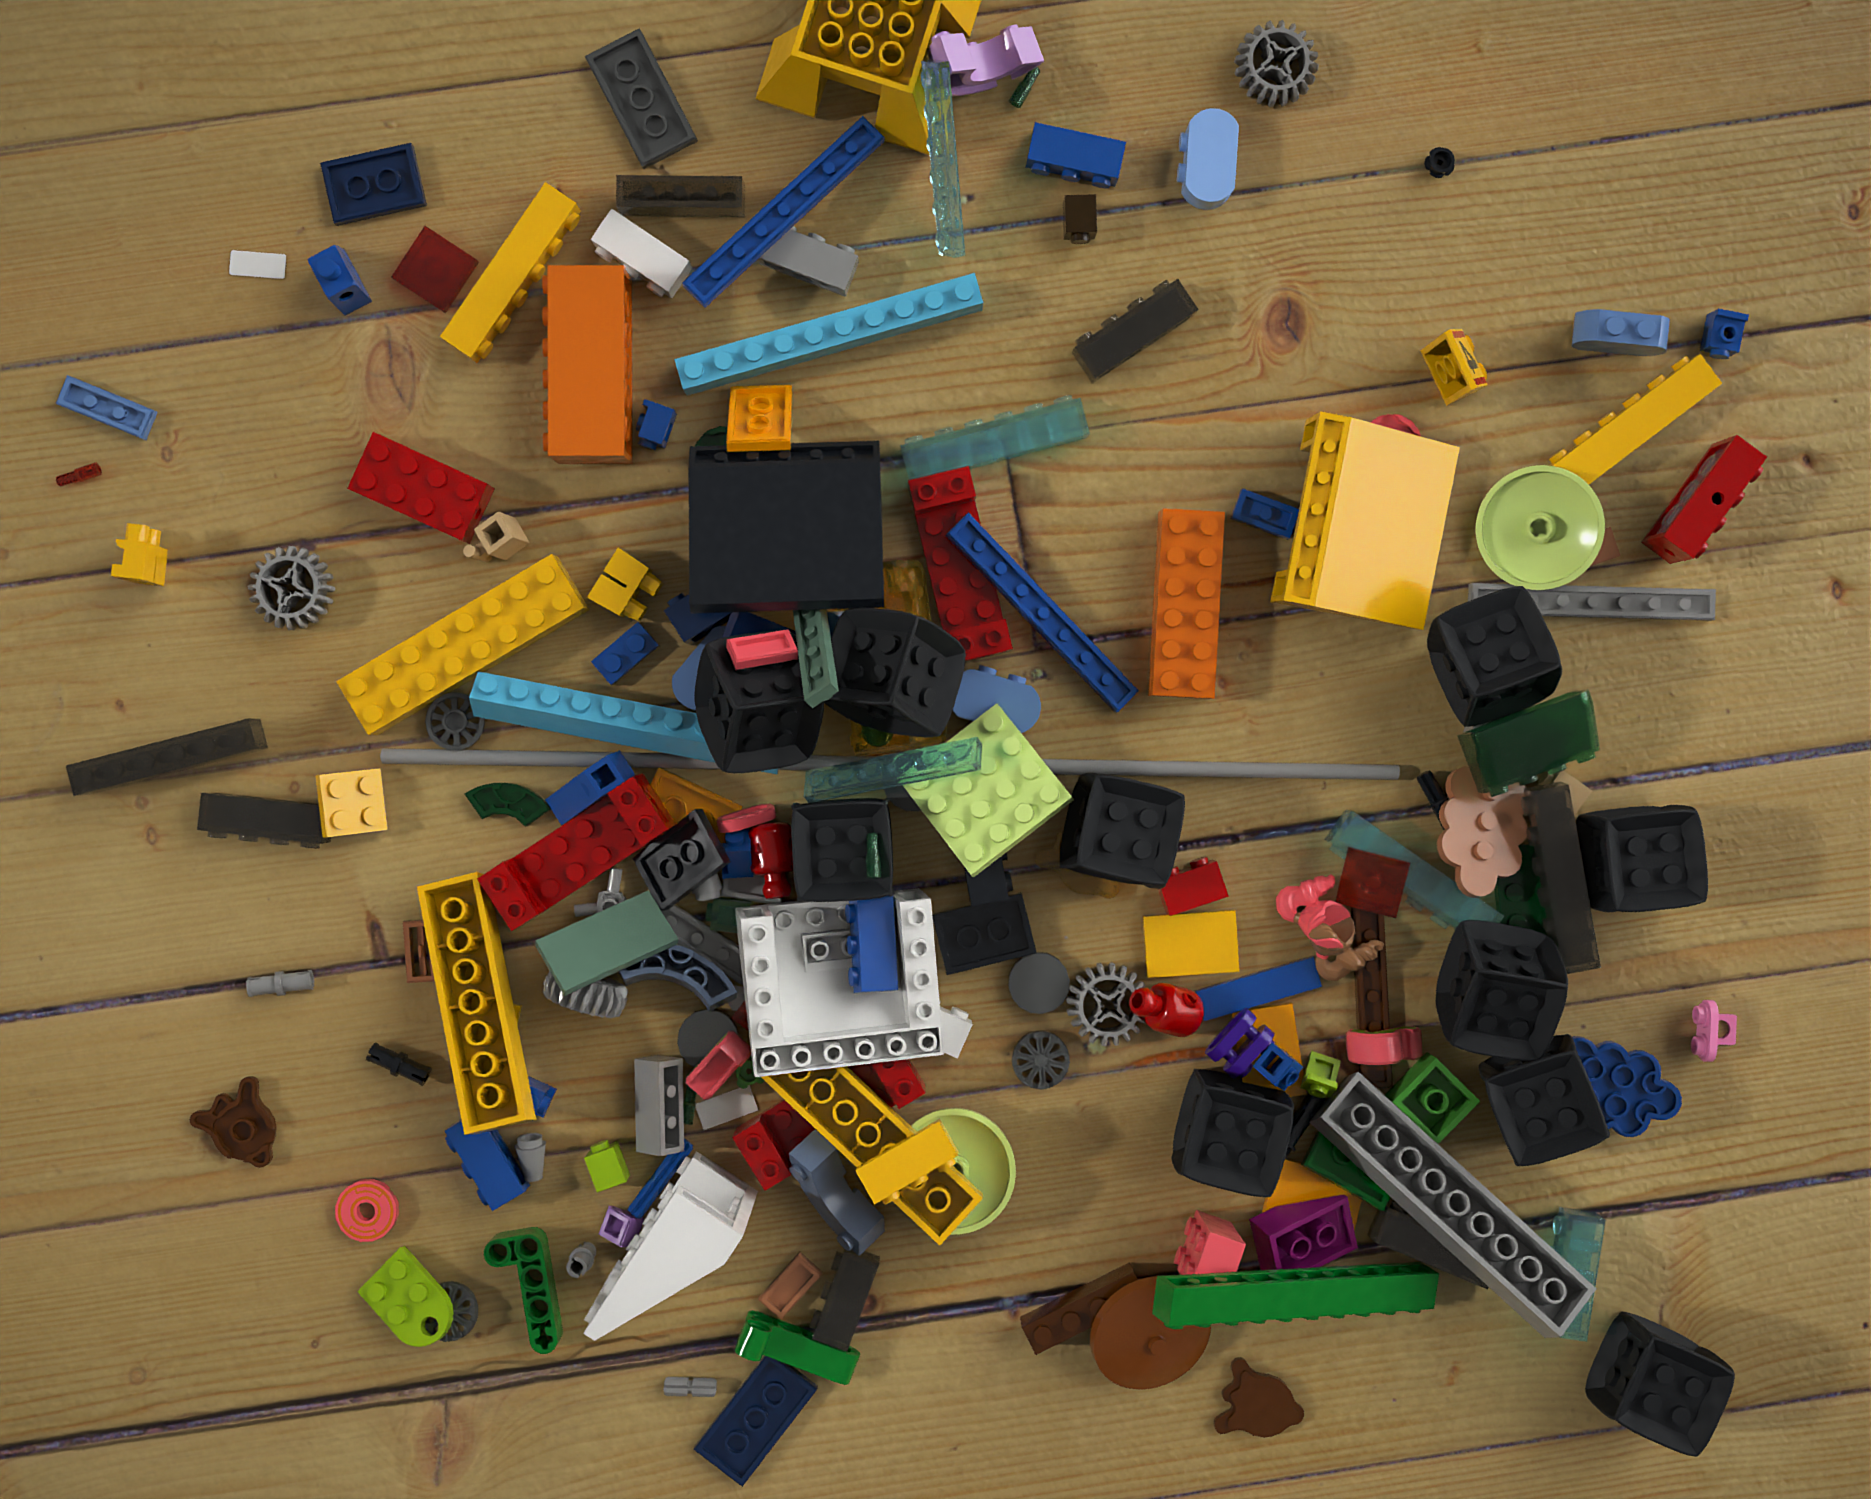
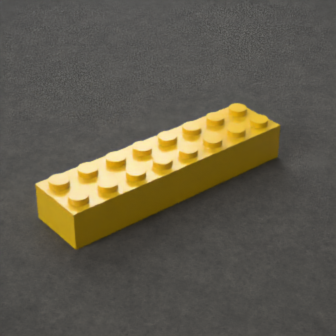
[336,554,590,735]
[417,872,536,1135]
[761,1066,983,1246]

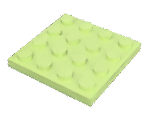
[898,703,1074,878]

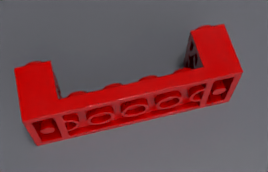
[908,466,1013,662]
[477,773,676,931]
[732,1059,926,1191]

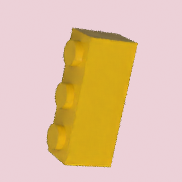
[855,1119,959,1205]

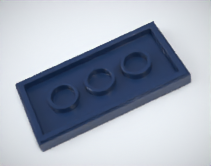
[693,1356,818,1487]

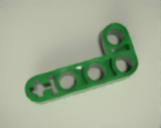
[483,1227,563,1354]
[735,1310,860,1385]

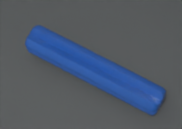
[628,1138,693,1219]

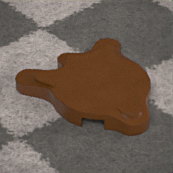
[190,1076,276,1168]
[1214,1357,1304,1438]

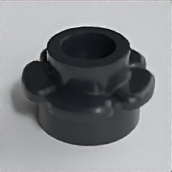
[1424,147,1455,178]

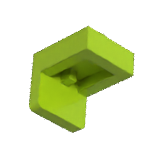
[1300,1051,1341,1098]

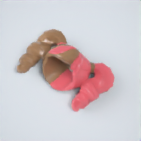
[1276,874,1384,981]

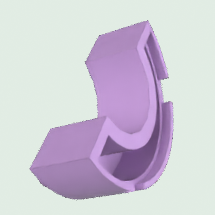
[927,25,1044,96]

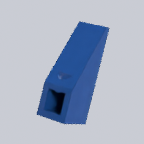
[545,750,635,826]

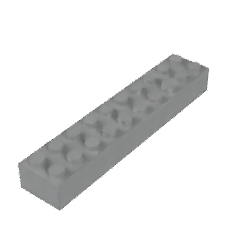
[1309,1072,1597,1338]

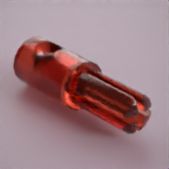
[56,462,102,487]

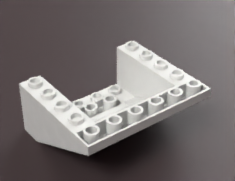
[735,888,944,1077]
[583,1151,758,1341]

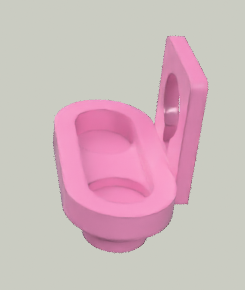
[1691,1000,1737,1062]

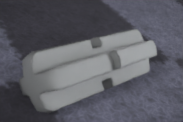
[663,1377,717,1397]

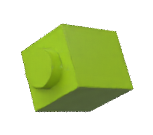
[584,1140,630,1193]

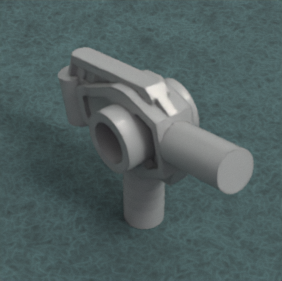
[574,868,627,917]

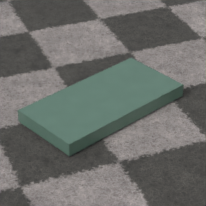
[535,890,678,996]

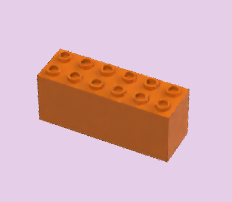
[542,265,633,464]

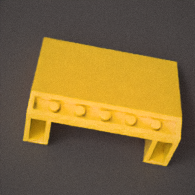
[1270,411,1460,630]

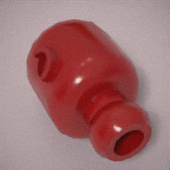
[748,822,793,899]
[1129,983,1204,1037]

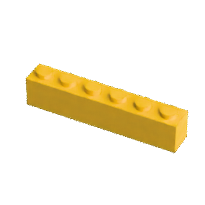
[440,182,581,363]
[1549,354,1722,484]

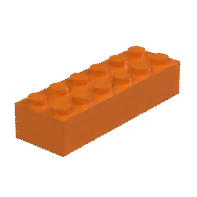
[1148,508,1225,699]

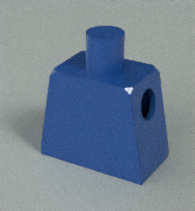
[307,245,372,316]

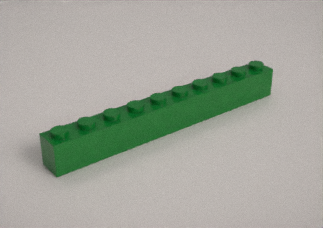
[1152,1262,1439,1329]

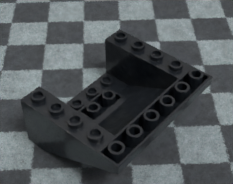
[688,441,884,614]

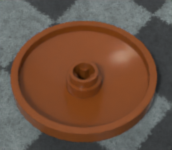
[1090,1276,1211,1390]

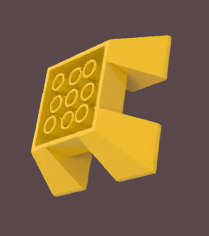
[756,0,982,156]

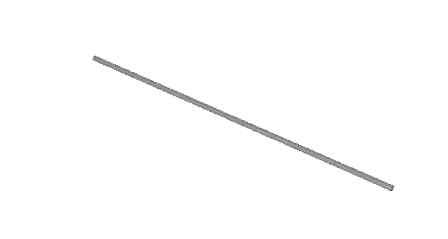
[380,748,1400,780]

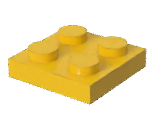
[315,768,388,838]

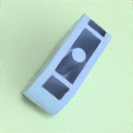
[1177,108,1239,210]

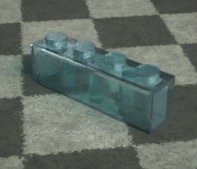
[1550,1207,1606,1342]

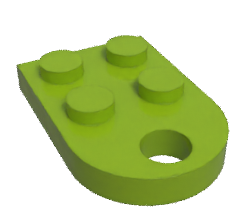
[357,1246,454,1347]

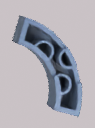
[618,945,737,1012]
[789,1129,885,1256]

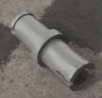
[246,970,314,997]
[566,1242,596,1278]

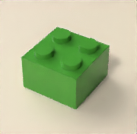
[1385,1052,1480,1144]

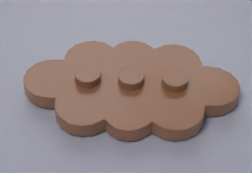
[1437,748,1530,898]

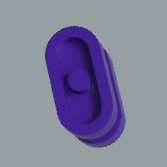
[1205,1008,1275,1079]

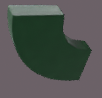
[465,783,551,827]

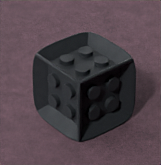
[1427,586,1562,727]
[824,607,966,737]
[694,631,824,774]
[1060,772,1185,889]
[791,797,895,902]
[1575,805,1708,913]
[1435,920,1568,1061]
[1479,1034,1610,1166]
[1171,1069,1294,1197]
[1585,1311,1735,1457]

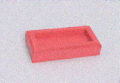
[726,629,798,670]

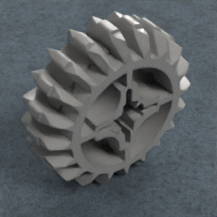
[1234,20,1319,107]
[247,546,336,630]
[1066,962,1146,1046]
[543,970,628,1018]

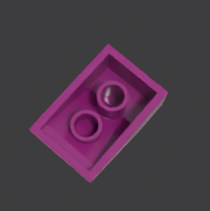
[1249,1194,1358,1270]

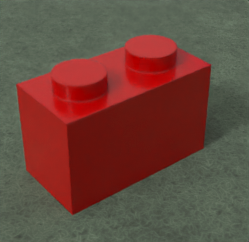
[1158,856,1229,916]

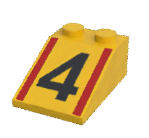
[1420,329,1488,406]

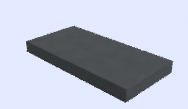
[585,28,698,169]

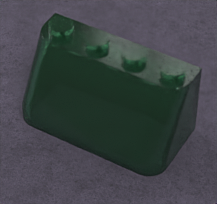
[1457,689,1600,797]

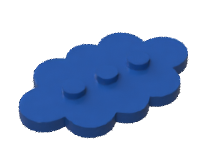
[1572,1036,1682,1137]

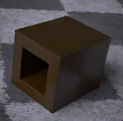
[1063,194,1097,244]

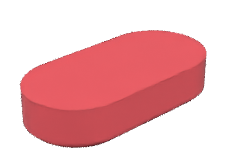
[716,804,776,833]

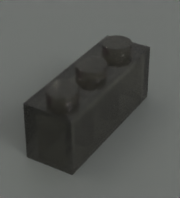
[809,1248,880,1352]

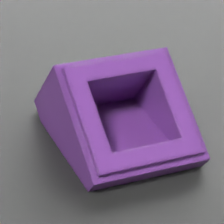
[599,1205,644,1247]

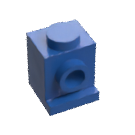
[1700,309,1749,359]
[636,399,677,451]
[721,829,754,879]
[1253,1042,1304,1091]
[528,1076,557,1121]

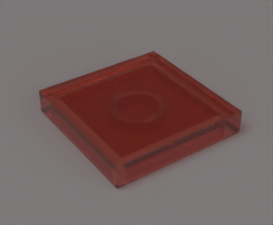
[391,226,479,313]
[1335,847,1410,919]

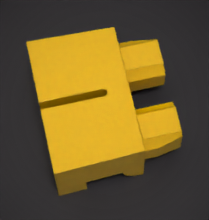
[111,523,168,586]
[587,547,663,621]

